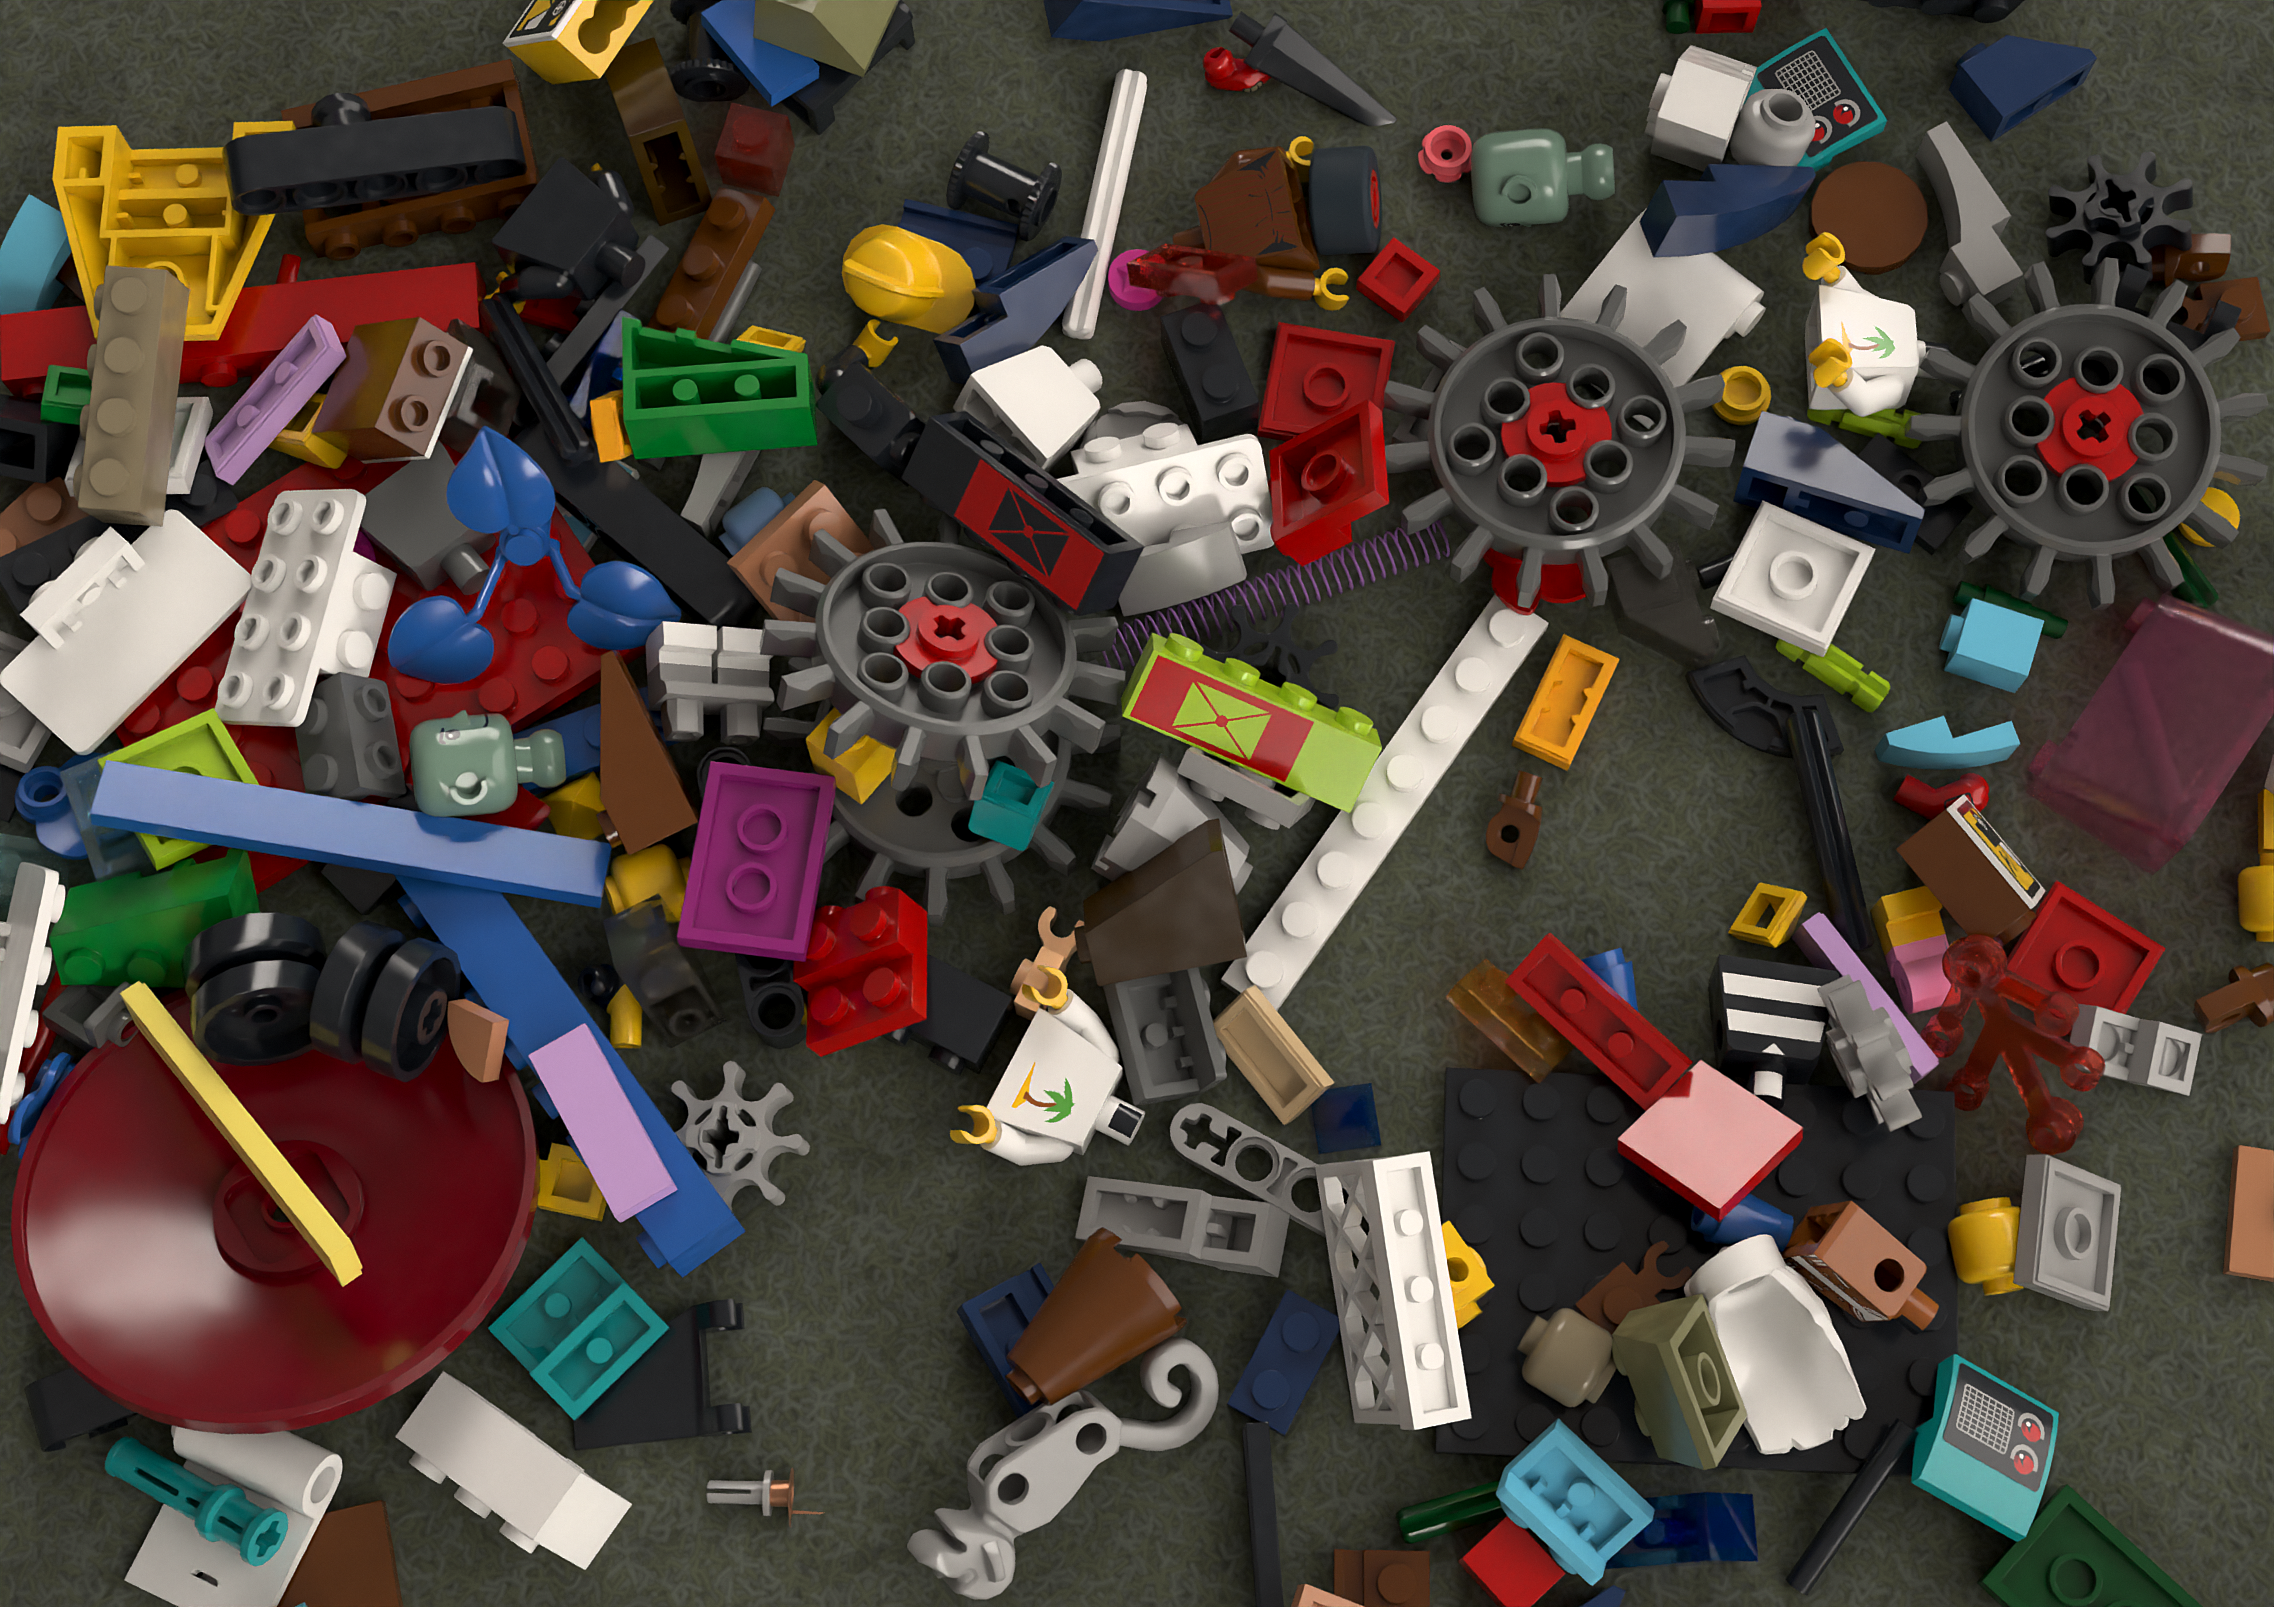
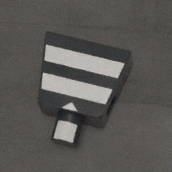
[1708,954,1839,1110]

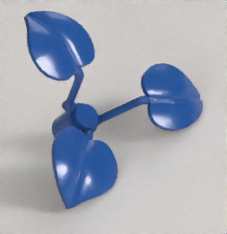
[387,426,681,684]

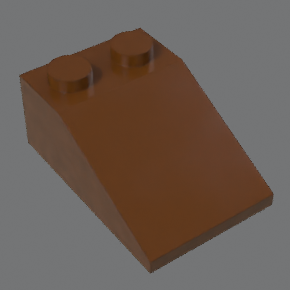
[596,650,700,855]

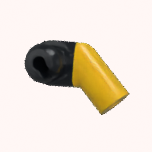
[578,964,643,1048]

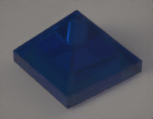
[1311,1083,1382,1155]

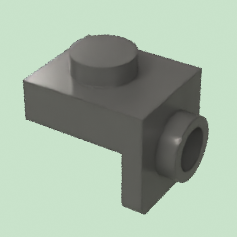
[42,981,138,1053]

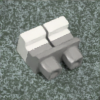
[645,621,774,746]

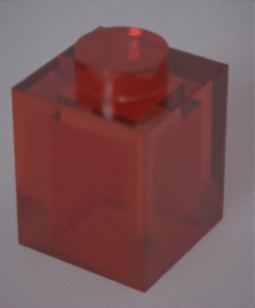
[715,103,795,197]

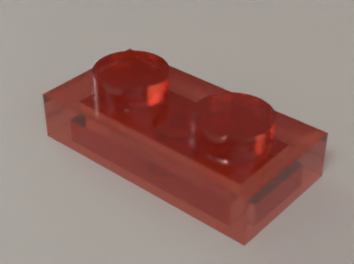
[1126,243,1258,305]

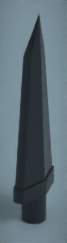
[1228,11,1397,126]

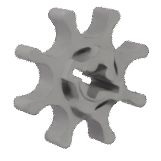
[1817,974,1922,1132]
[671,1061,810,1211]

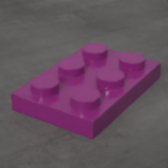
[677,761,837,962]

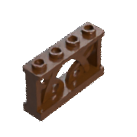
[281,59,541,261]

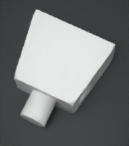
[953,345,1102,473]

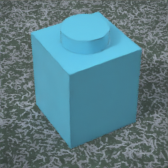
[1939,598,2044,693]

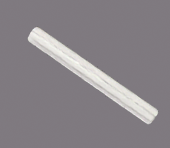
[1062,69,1147,340]

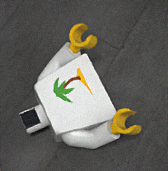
[1802,232,1950,417]
[950,965,1145,1166]

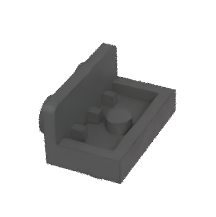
[295,672,406,802]
[1103,967,1227,1106]

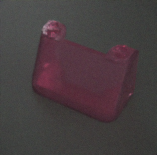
[2026,593,2274,875]

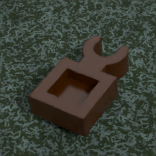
[2176,277,2271,341]
[1573,1240,1693,1335]

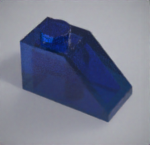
[1605,1492,1758,1569]

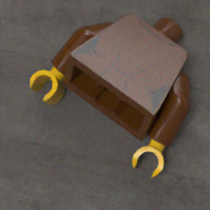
[1172,136,1349,311]

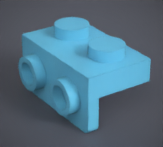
[1496,1418,1655,1586]

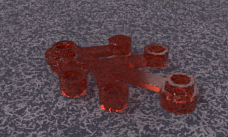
[1920,934,2106,1155]

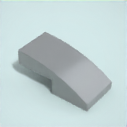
[1118,521,1247,617]
[2065,1004,2202,1096]

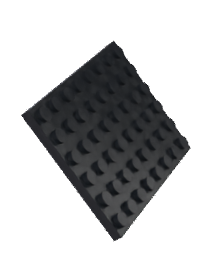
[1435,1067,1959,1478]

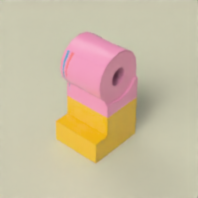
[1870,886,1962,1014]

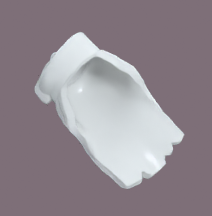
[1684,1235,1867,1455]

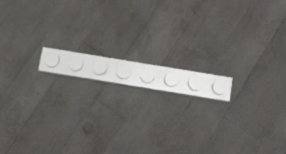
[1221,594,1549,1011]

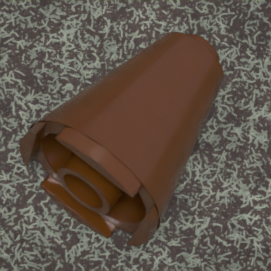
[1005,1227,1187,1407]

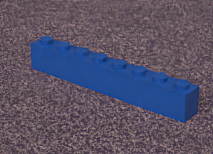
[394,874,745,1278]

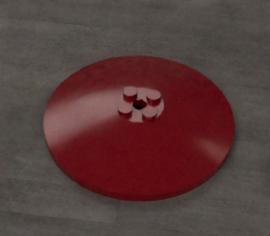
[11,988,540,1434]

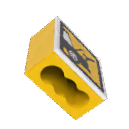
[503,0,654,84]

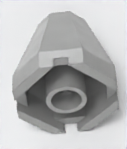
[1091,753,1253,895]

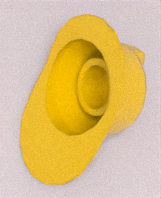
[842,224,976,334]

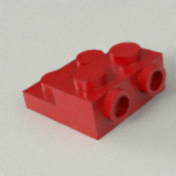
[1268,399,1389,567]
[793,886,928,1057]

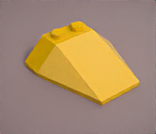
[52,121,296,341]

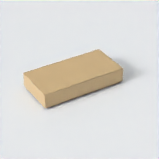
[1213,985,1334,1125]

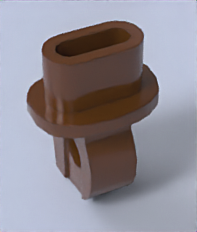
[2148,233,2231,289]
[1486,770,1543,870]
[2193,962,2274,1033]

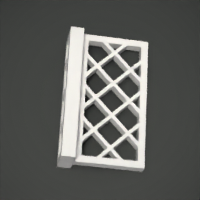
[1315,1151,1471,1430]

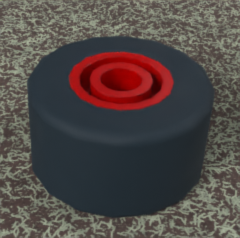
[1308,145,1382,255]

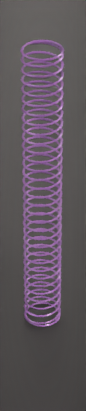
[1102,520,1450,670]

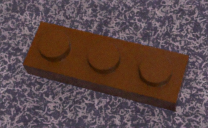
[646,187,776,340]

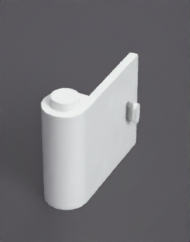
[1560,208,1766,429]
[124,1425,343,1607]

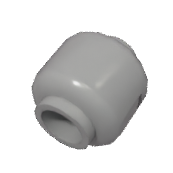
[1728,89,1816,166]

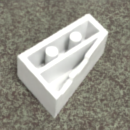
[1644,45,1757,171]
[395,1371,632,1570]

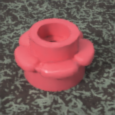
[1418,125,1472,183]

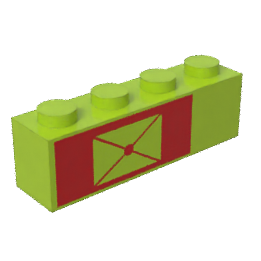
[1121,633,1382,813]

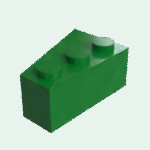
[622,317,818,459]
[49,848,261,988]

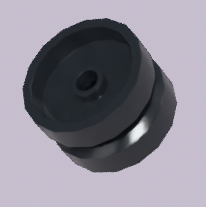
[181,912,327,1067]
[310,920,461,1082]

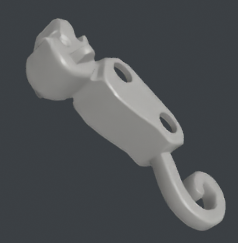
[907,1336,1219,1600]

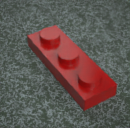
[1504,932,1693,1111]

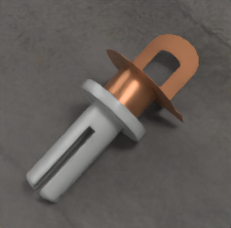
[706,1467,824,1528]

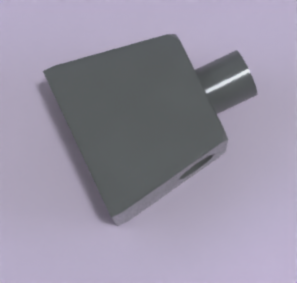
[359,441,496,595]

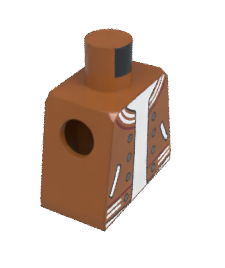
[1780,1201,1939,1335]

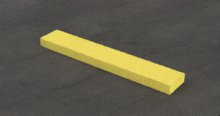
[120,981,363,1287]

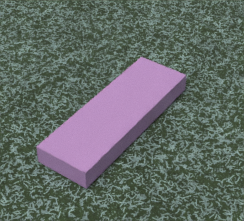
[204,314,347,485]
[1792,912,1939,1085]
[528,1023,678,1223]

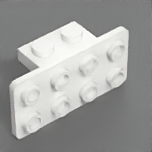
[1056,423,1274,554]
[215,489,397,727]
[0,510,253,755]
[0,862,65,1124]

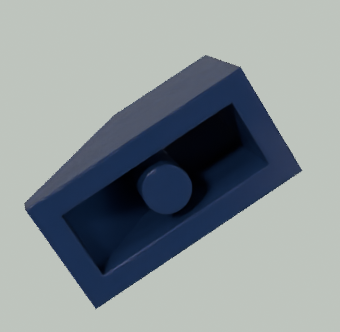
[1949,35,2097,142]

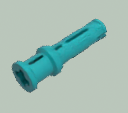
[105,1436,288,1567]

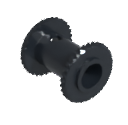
[668,0,750,102]
[946,131,1062,242]

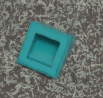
[968,760,1054,851]

